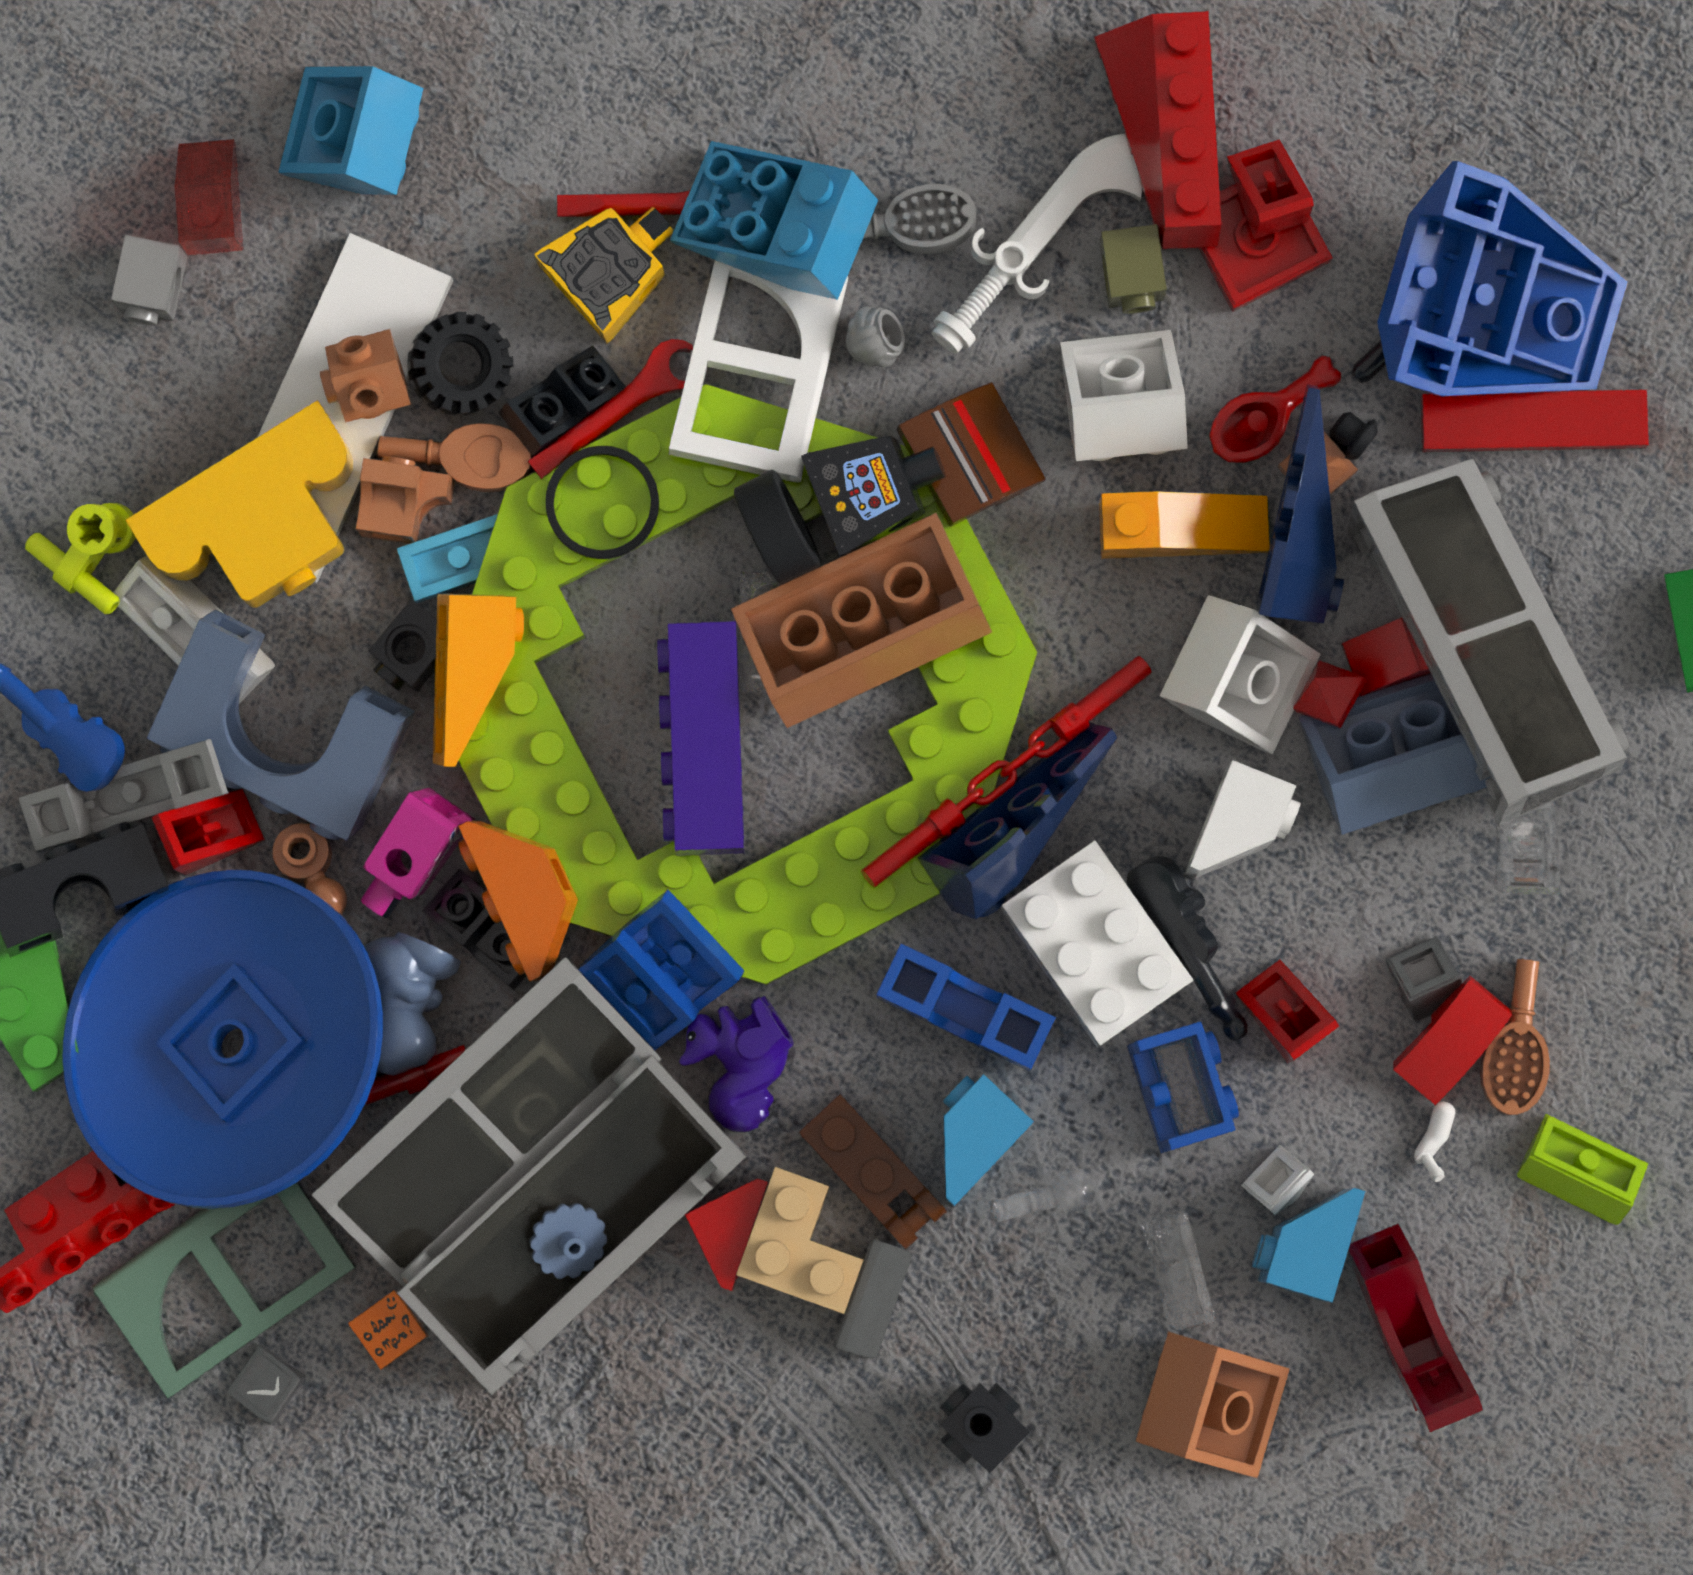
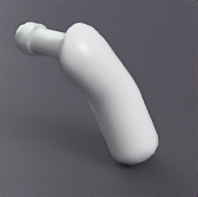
[1414,1101,1455,1182]

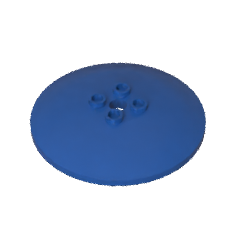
[63,870,383,1209]

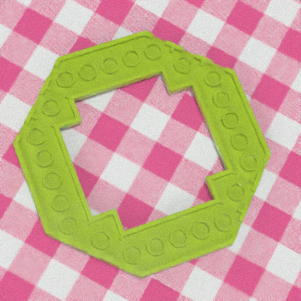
[459,384,1037,985]

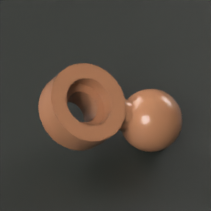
[273,823,347,915]

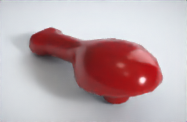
[1209,355,1341,463]

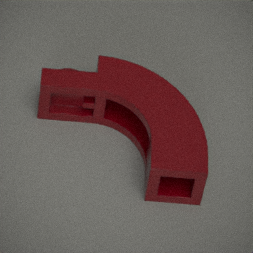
[1348,1224,1483,1432]

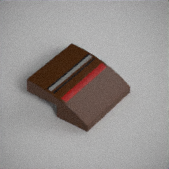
[896,382,1046,527]

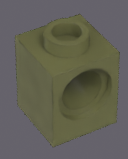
[1099,224,1167,314]

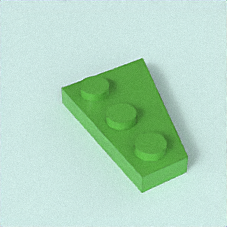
[0,934,79,1092]

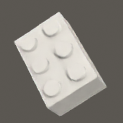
[1000,840,1193,1048]

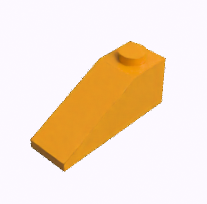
[1099,491,1270,559]
[433,594,524,767]

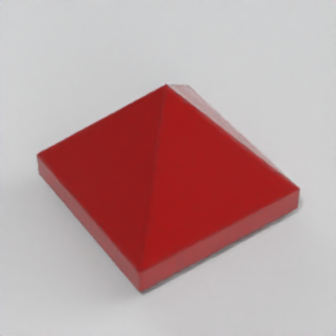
[1293,660,1367,729]

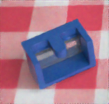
[1127,1021,1239,1153]

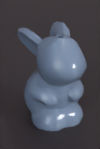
[364,932,461,1076]

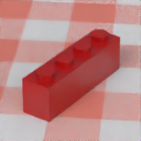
[1094,11,1222,249]

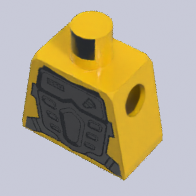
[534,207,674,344]

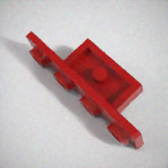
[0,1151,175,1313]

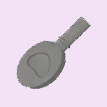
[863,184,977,254]

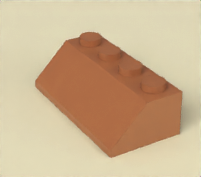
[731,513,992,728]

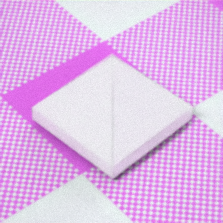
[1241,1145,1314,1215]

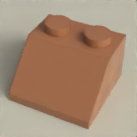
[1135,1331,1290,1478]

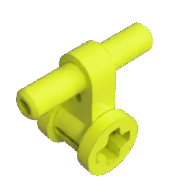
[25,503,136,615]

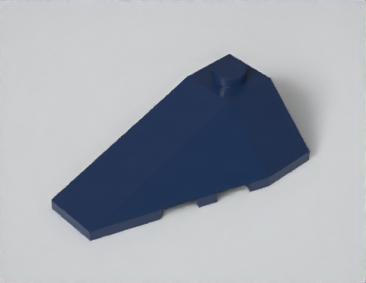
[1256,384,1344,623]
[918,722,1117,920]

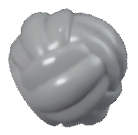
[846,306,905,367]

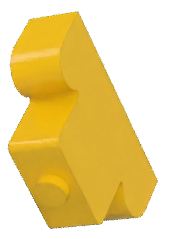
[125,400,353,608]

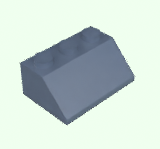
[1299,674,1491,835]

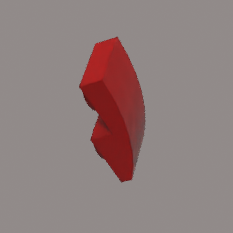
[1393,976,1512,1106]

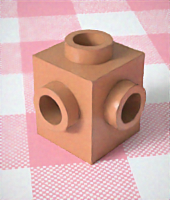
[320,329,411,423]

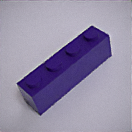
[657,621,745,856]

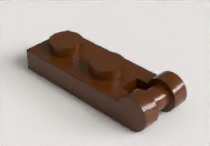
[798,1094,948,1250]

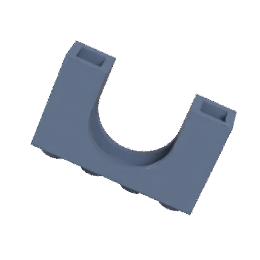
[147,609,415,841]

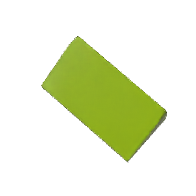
[1517,1114,1649,1225]

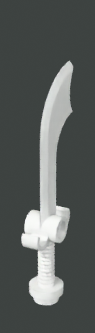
[931,133,1142,354]

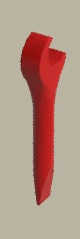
[557,190,690,217]
[528,339,693,479]

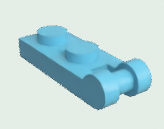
[397,514,498,603]

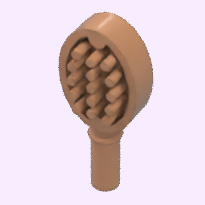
[378,423,532,492]
[1480,959,1550,1115]

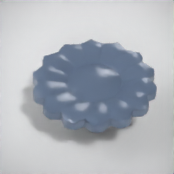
[529,1203,607,1279]

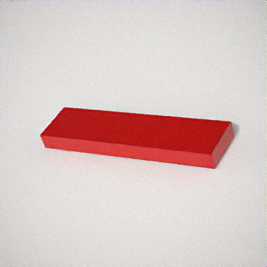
[1420,390,1649,452]

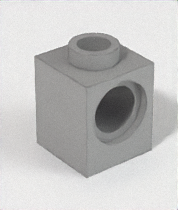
[111,235,188,326]

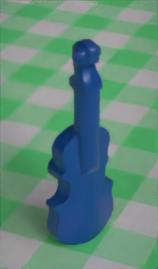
[0,663,125,792]

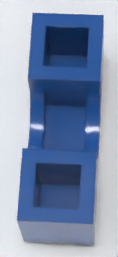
[876,944,1056,1071]

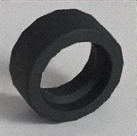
[734,470,820,585]

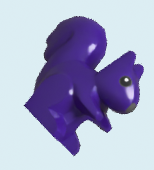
[679,996,794,1133]

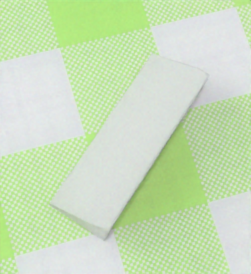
[113,556,275,704]

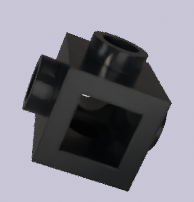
[940,1382,1030,1473]

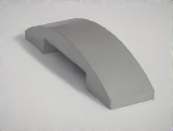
[19,739,228,851]

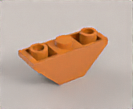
[458,821,578,982]

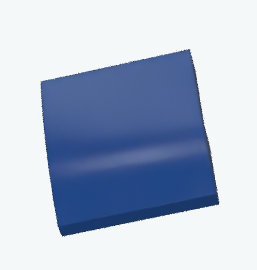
[578,890,744,1050]

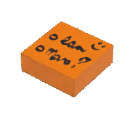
[348,1290,429,1370]

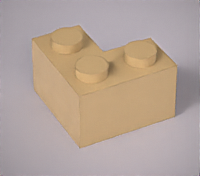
[736,1167,864,1314]

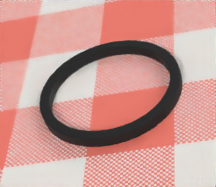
[546,446,659,559]

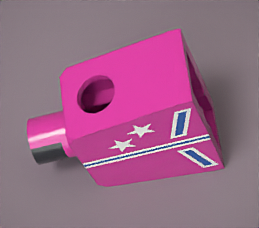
[360,787,475,918]

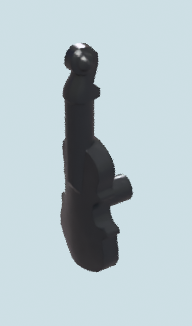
[1127,856,1248,1041]

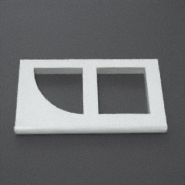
[669,260,848,482]

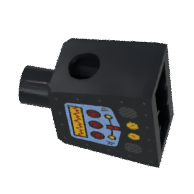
[801,436,946,557]

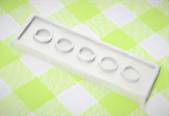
[258,233,453,584]

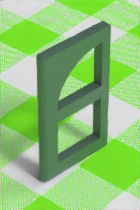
[92,1182,356,1399]

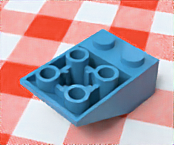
[670,141,878,300]

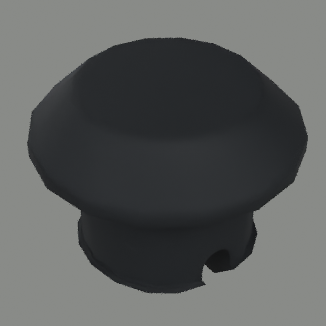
[1330,412,1378,460]

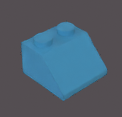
[278,66,424,195]
[943,1074,1034,1207]
[1252,1188,1366,1303]

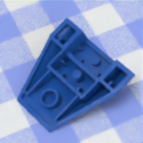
[1377,161,1628,396]

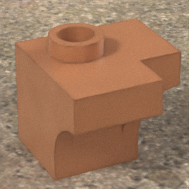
[356,456,455,544]

